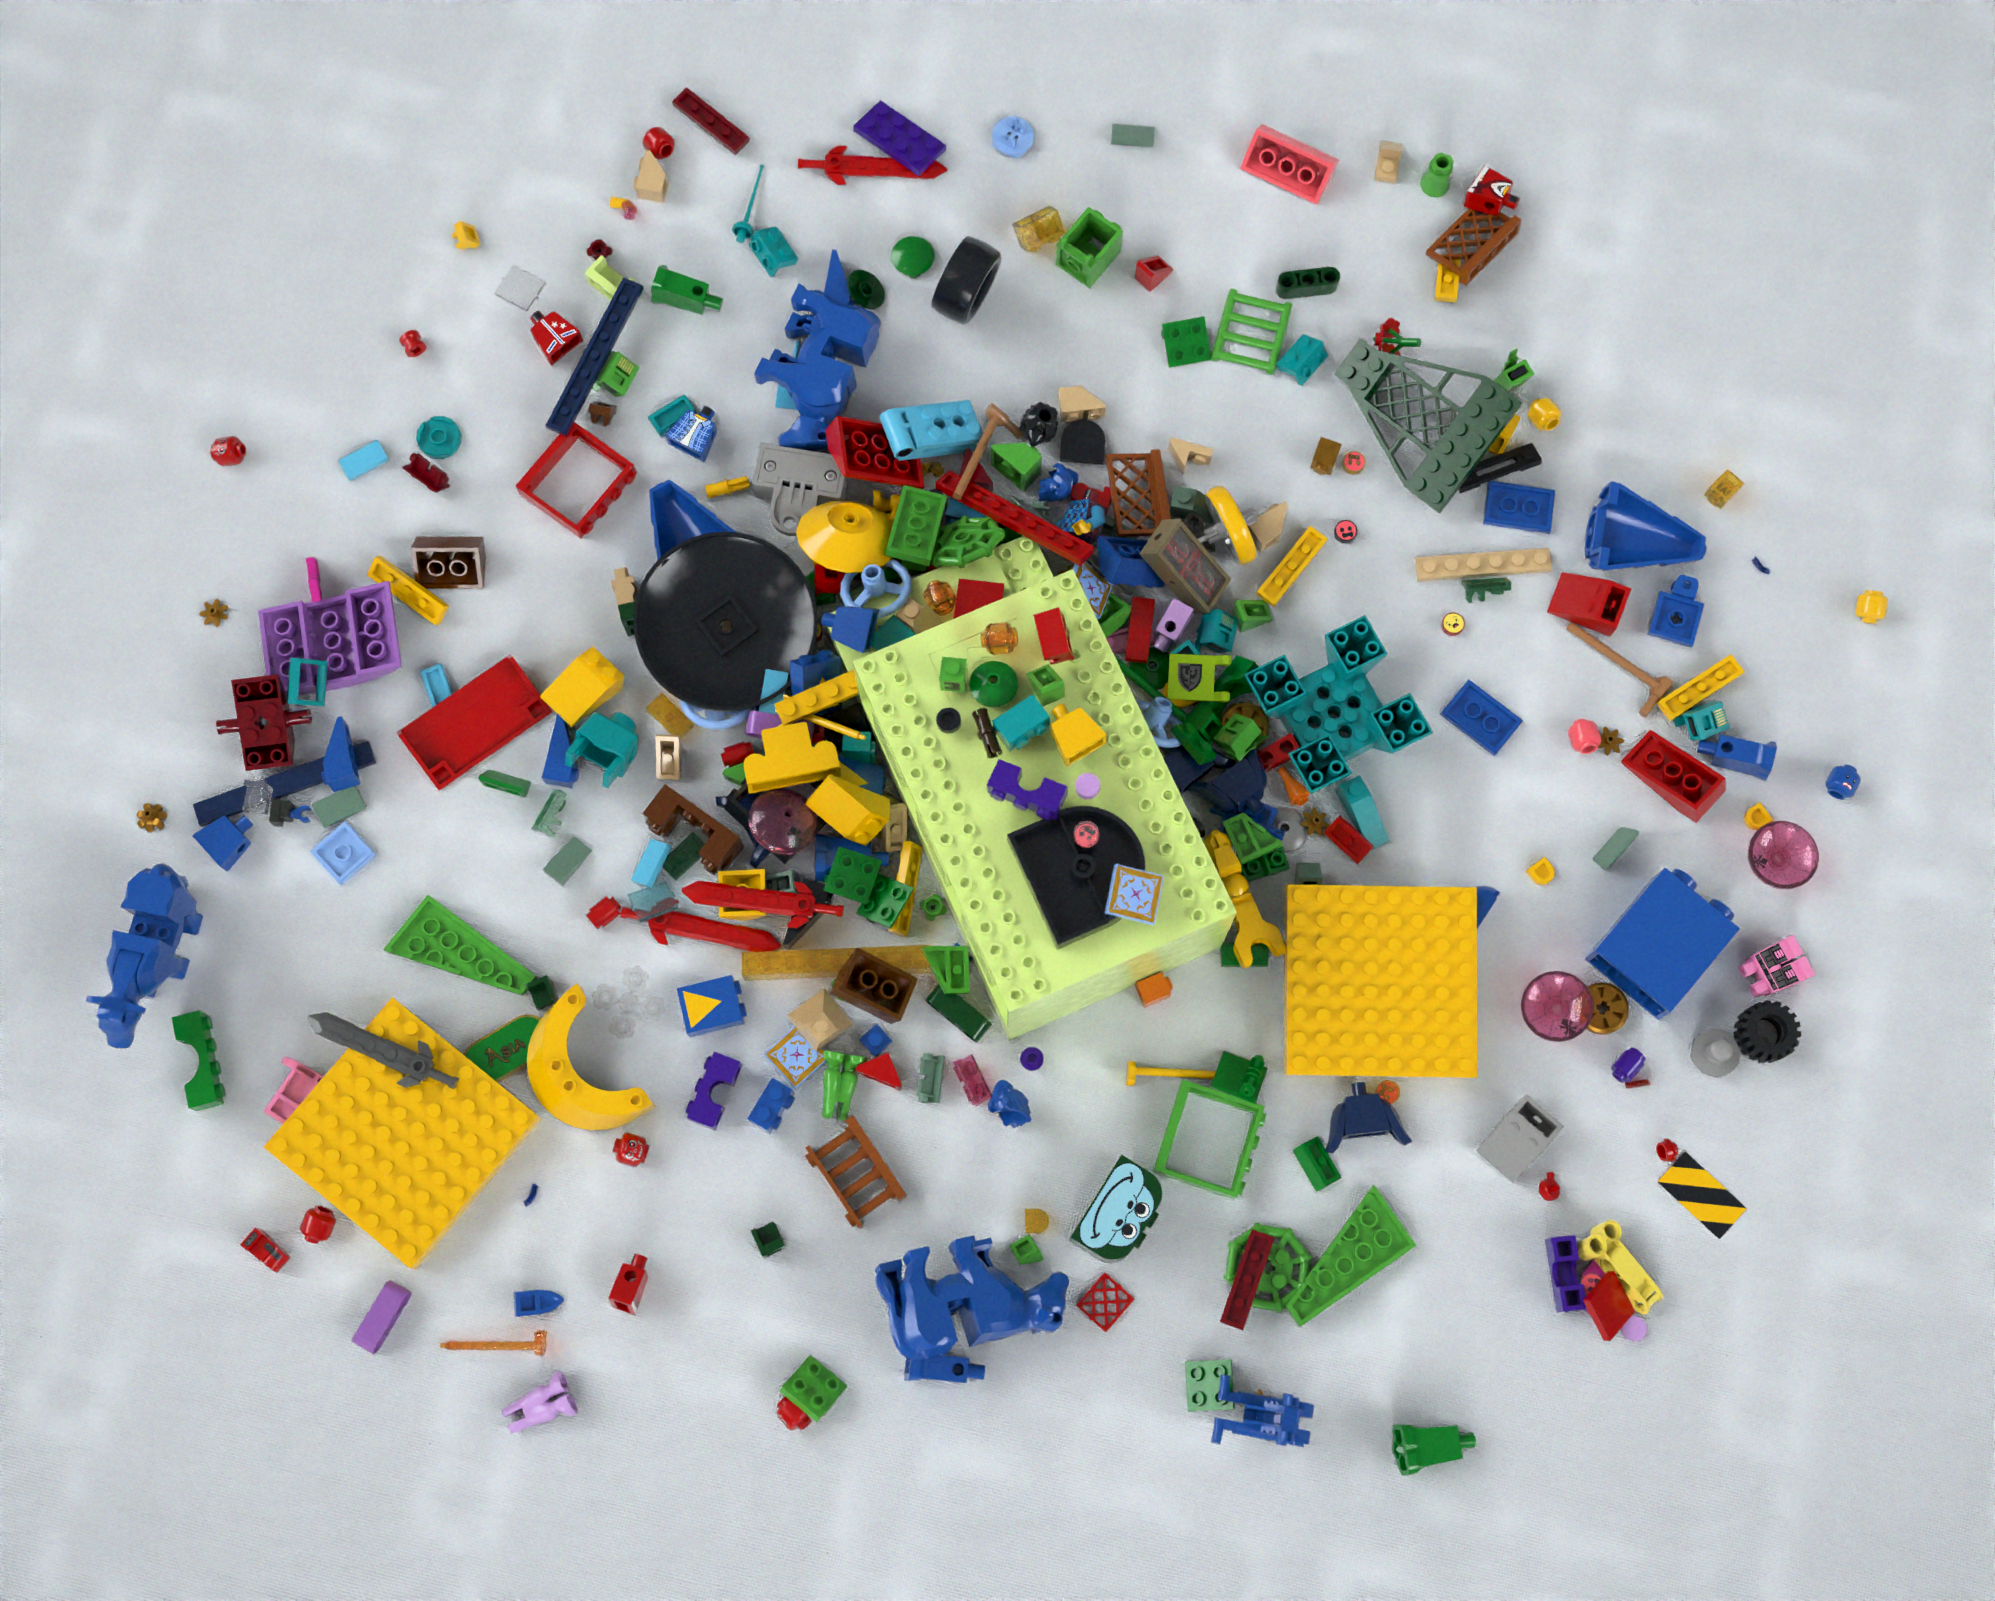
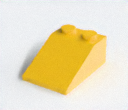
[540,646,624,727]
[806,774,890,846]

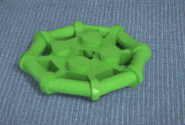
[931,515,1005,568]
[1224,1222,1312,1313]

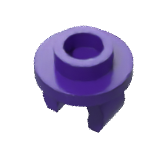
[1020,1047,1044,1071]

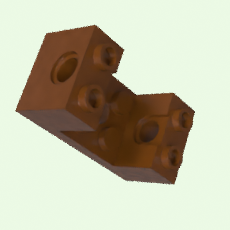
[642,784,744,875]

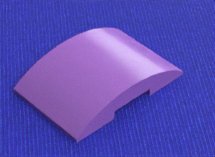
[258,581,402,695]

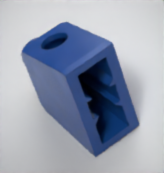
[821,606,880,653]
[192,815,254,872]

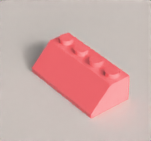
[1240,124,1339,204]

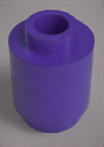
[1611,1047,1646,1083]

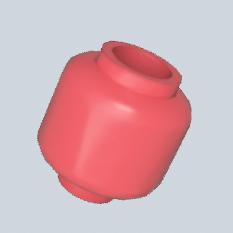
[1568,719,1601,754]

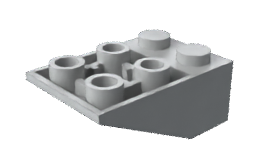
[1476,1094,1564,1183]

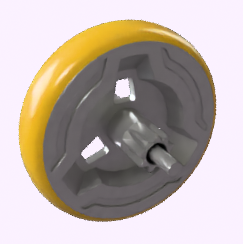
[1198,486,1267,565]

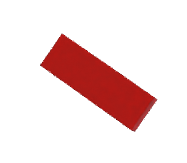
[1125,597,1155,663]

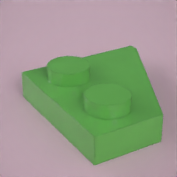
[1223,812,1283,865]
[922,946,970,994]

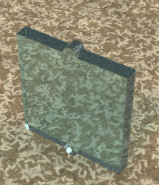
[627,881,679,922]

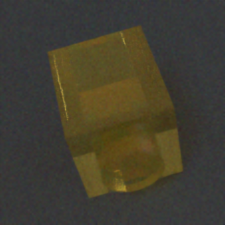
[1704,469,1745,509]

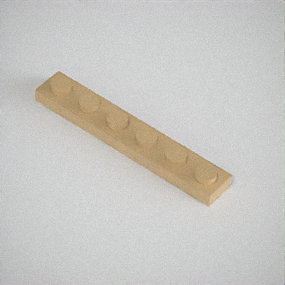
[1415,548,1552,581]

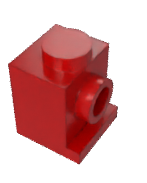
[814,564,846,596]

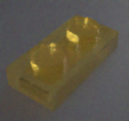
[646,693,694,739]

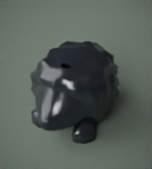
[1019,402,1059,447]

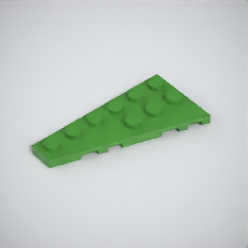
[383,895,537,996]
[1285,1185,1416,1327]

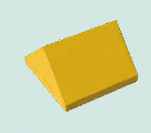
[718,869,766,921]

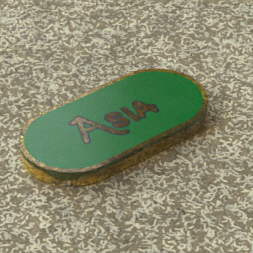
[464,1015,540,1083]

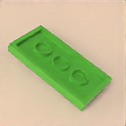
[885,485,947,566]

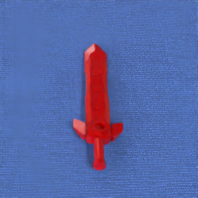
[798,145,947,185]
[681,881,844,929]
[620,898,781,954]

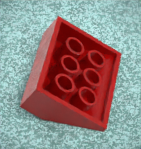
[825,416,925,490]

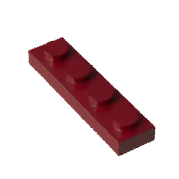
[672,87,750,155]
[1220,1229,1275,1331]

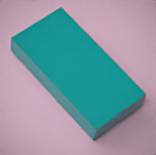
[648,394,697,437]

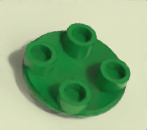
[891,236,934,278]

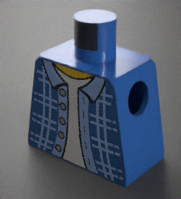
[665,406,717,463]

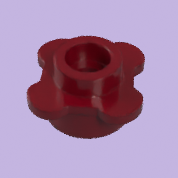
[586,239,613,261]

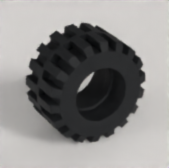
[1733,1000,1801,1063]

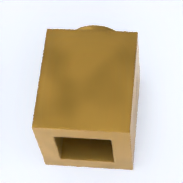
[1310,437,1342,476]

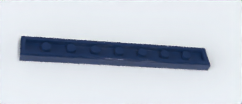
[545,277,644,437]
[193,741,377,827]

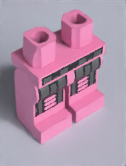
[1738,935,1815,997]

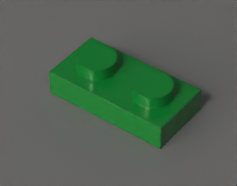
[1171,722,1217,765]
[1220,942,1268,967]

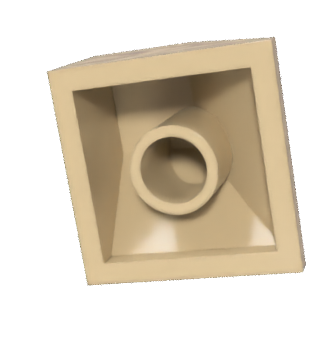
[787,988,853,1052]

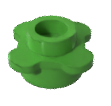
[920,894,947,921]

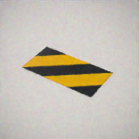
[1657,1151,1747,1239]

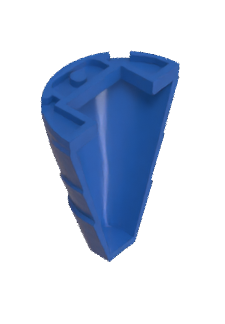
[649,480,736,561]
[1585,481,1707,571]

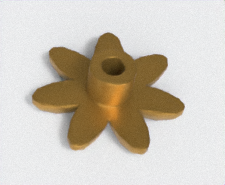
[199,599,228,627]
[1597,727,1624,756]
[1300,807,1329,836]

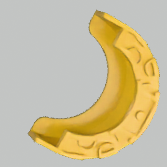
[527,984,656,1130]

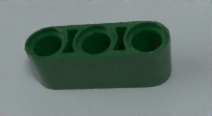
[1276,267,1340,299]
[925,984,992,1043]

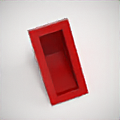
[1135,256,1173,292]
[856,1053,902,1091]

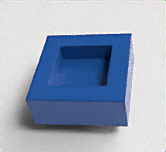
[859,1024,892,1058]

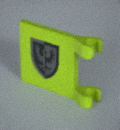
[1167,654,1231,703]

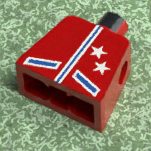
[530,311,583,366]

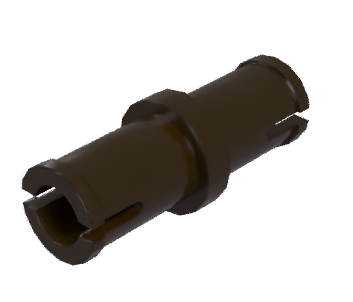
[972,708,1002,759]

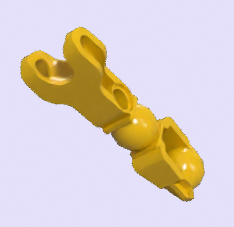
[1203,830,1285,969]

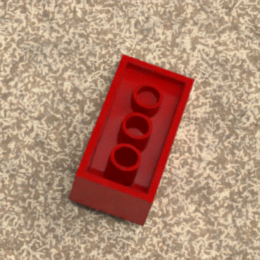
[1621,730,1726,823]

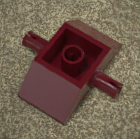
[216,674,312,771]

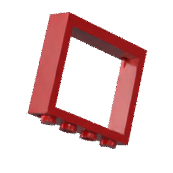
[515,422,637,539]

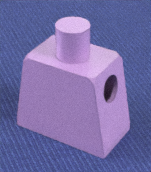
[1153,598,1194,653]

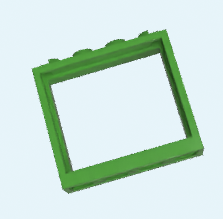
[1153,1079,1266,1200]

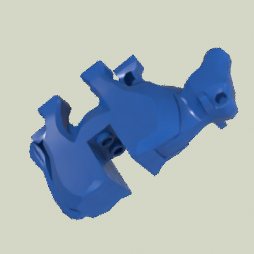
[754,283,881,452]
[86,863,203,1049]
[875,1236,1069,1361]

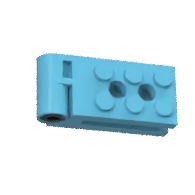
[879,400,983,461]

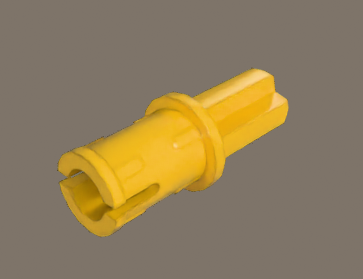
[705,476,750,499]

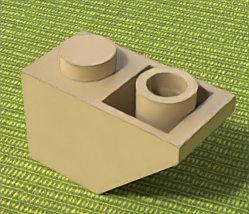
[634,150,669,203]
[1058,386,1105,422]
[1248,502,1287,552]

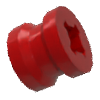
[399,330,427,357]

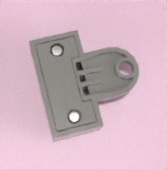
[752,443,849,536]

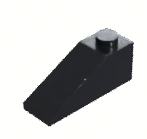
[783,878,834,950]

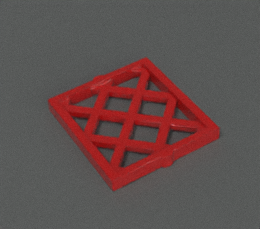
[1076,1272,1134,1333]

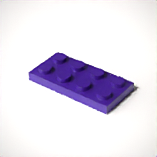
[853,100,946,176]

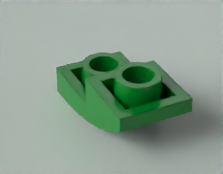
[1238,847,1290,882]

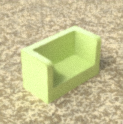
[585,255,635,300]

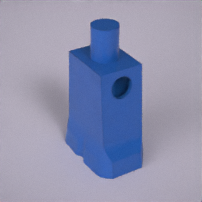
[1697,735,1777,781]
[815,834,889,882]
[904,1355,985,1383]

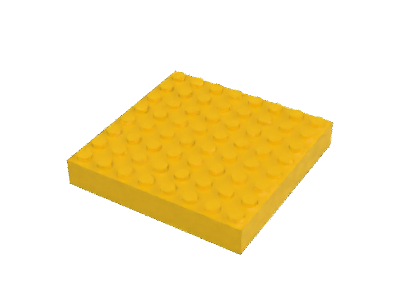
[1284,884,1478,1078]
[264,997,542,1269]

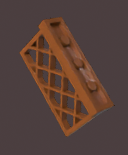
[1425,209,1522,286]
[1105,449,1171,537]

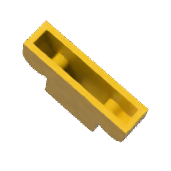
[744,722,841,794]

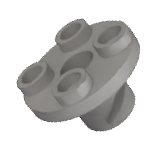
[1690,1030,1740,1078]

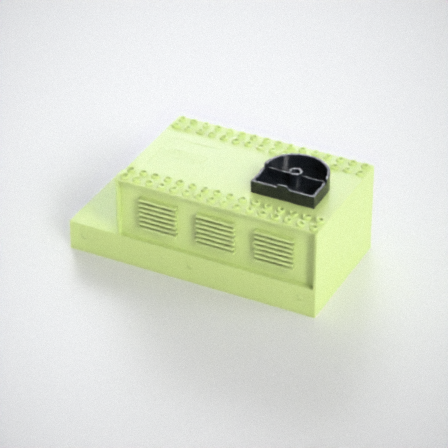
[826,536,1237,1040]

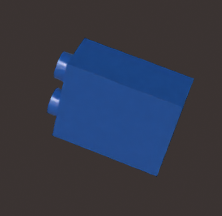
[1585,868,1740,1020]

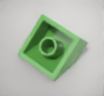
[990,443,1042,492]

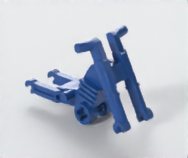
[1211,1374,1314,1447]

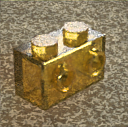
[1012,206,1065,252]

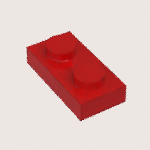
[1324,815,1374,864]

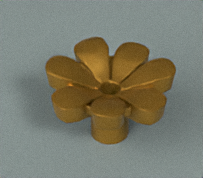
[136,803,167,833]

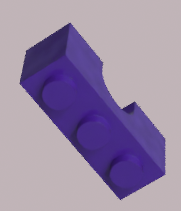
[987,759,1068,820]
[685,1052,743,1131]
[1545,1235,1587,1313]

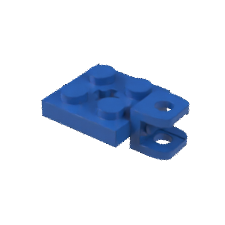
[1647,575,1705,647]

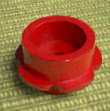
[1656,1138,1678,1162]

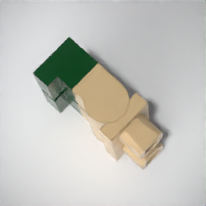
[611,567,639,636]

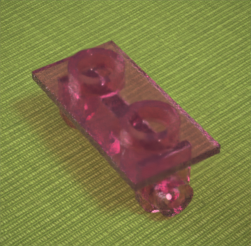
[953,1054,992,1106]

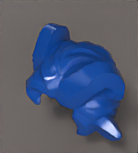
[1038,463,1079,502]
[988,1080,1032,1128]

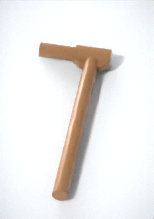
[953,403,1023,500]
[1566,622,1673,718]

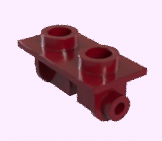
[402,453,450,493]

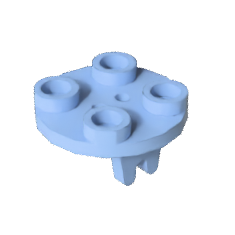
[992,115,1034,158]

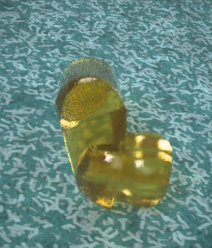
[921,461,945,477]

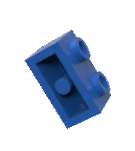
[747,1078,795,1134]

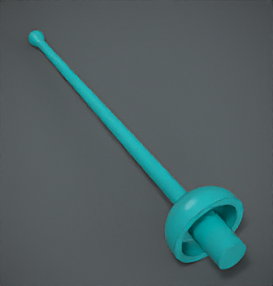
[732,164,764,243]

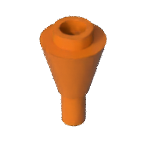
[1277,766,1310,806]

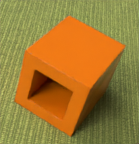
[1135,972,1173,1008]

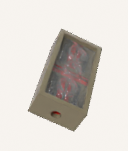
[1139,519,1231,614]

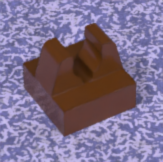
[588,401,617,426]

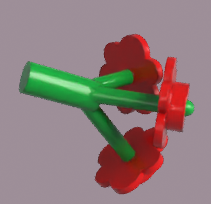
[1373,318,1421,356]

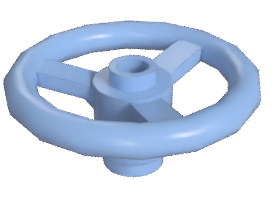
[840,559,912,618]
[1136,697,1182,748]
[680,700,751,730]

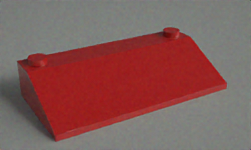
[397,654,552,790]

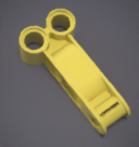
[1577,1220,1663,1315]

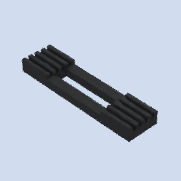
[1458,443,1542,493]

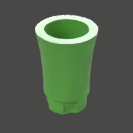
[1420,153,1453,197]

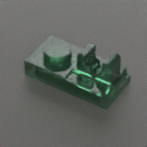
[1461,577,1511,603]
[531,789,567,837]
[662,832,705,881]

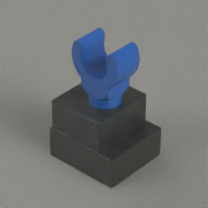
[269,799,311,827]

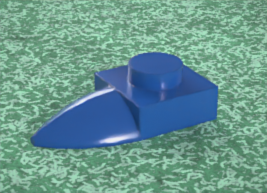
[513,1290,564,1317]

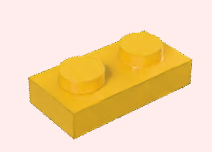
[1434,259,1461,303]

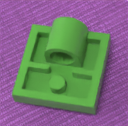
[779,1355,847,1423]

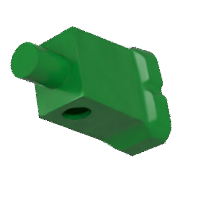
[651,264,723,315]
[1392,1424,1476,1476]

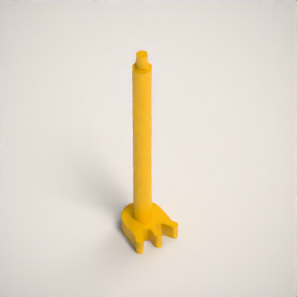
[775,694,866,740]
[1126,1061,1216,1086]

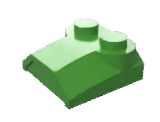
[1098,593,1131,638]

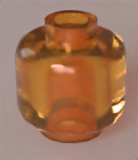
[923,580,957,616]
[981,622,1018,655]

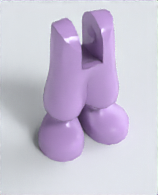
[502,1371,578,1434]

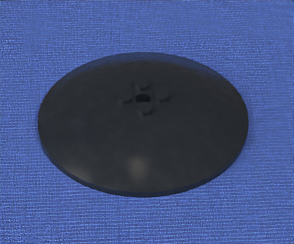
[633,532,818,712]

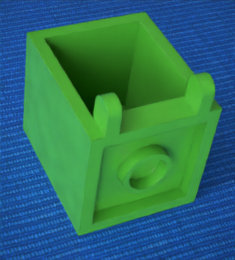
[1056,207,1123,289]

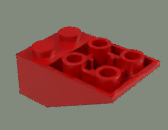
[1547,572,1631,637]

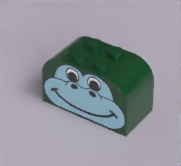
[1069,1154,1162,1263]

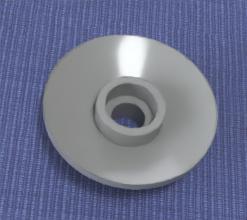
[1273,808,1307,853]

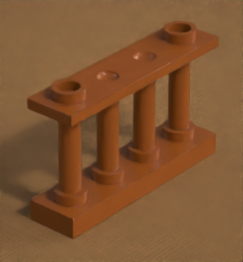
[805,1115,907,1229]

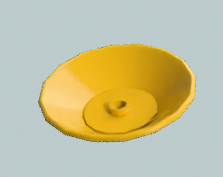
[796,501,893,573]

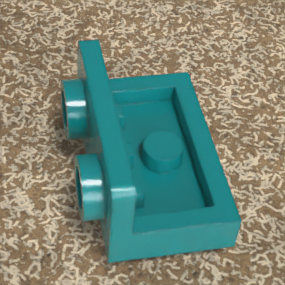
[749,226,798,277]
[1276,334,1328,386]

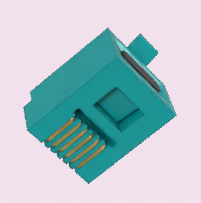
[1194,609,1238,654]
[1674,701,1730,741]

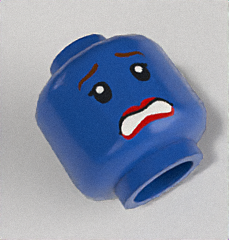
[1825,764,1861,800]

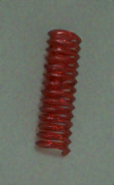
[1625,1079,1650,1089]

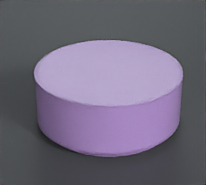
[1075,773,1100,799]
[1620,1316,1647,1341]

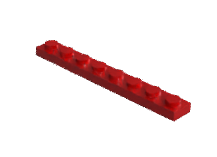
[935,470,1094,566]

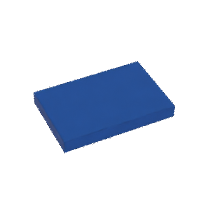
[1483,481,1555,534]
[1440,679,1523,756]

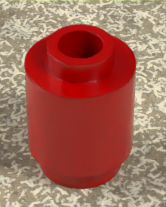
[720,741,754,767]
[586,896,621,929]

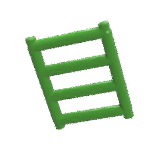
[1211,289,1292,375]

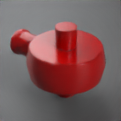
[1539,1172,1560,1201]

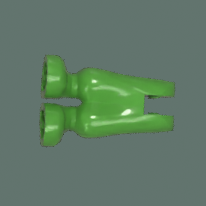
[822,1051,867,1121]

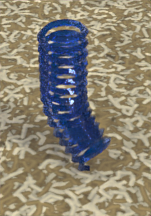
[1751,556,1771,574]
[523,1184,538,1207]

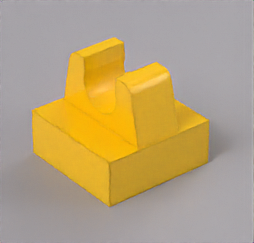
[452,221,481,250]

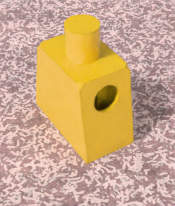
[1051,704,1106,767]

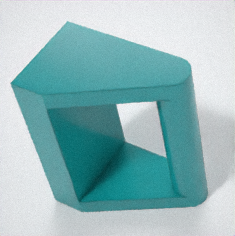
[287,658,328,707]

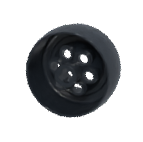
[931,236,1002,325]

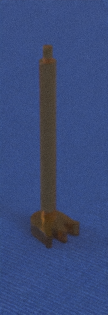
[440,1330,547,1356]

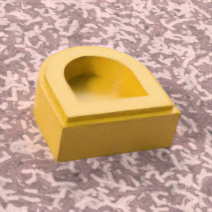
[1744,802,1774,830]
[1525,857,1555,885]

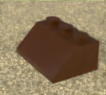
[411,537,486,589]
[830,947,918,1024]

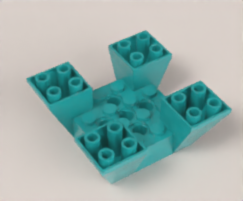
[1244,615,1433,795]

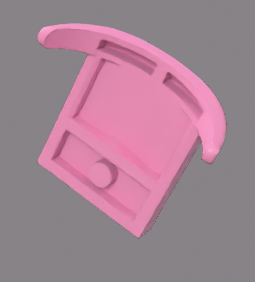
[263,1057,323,1124]

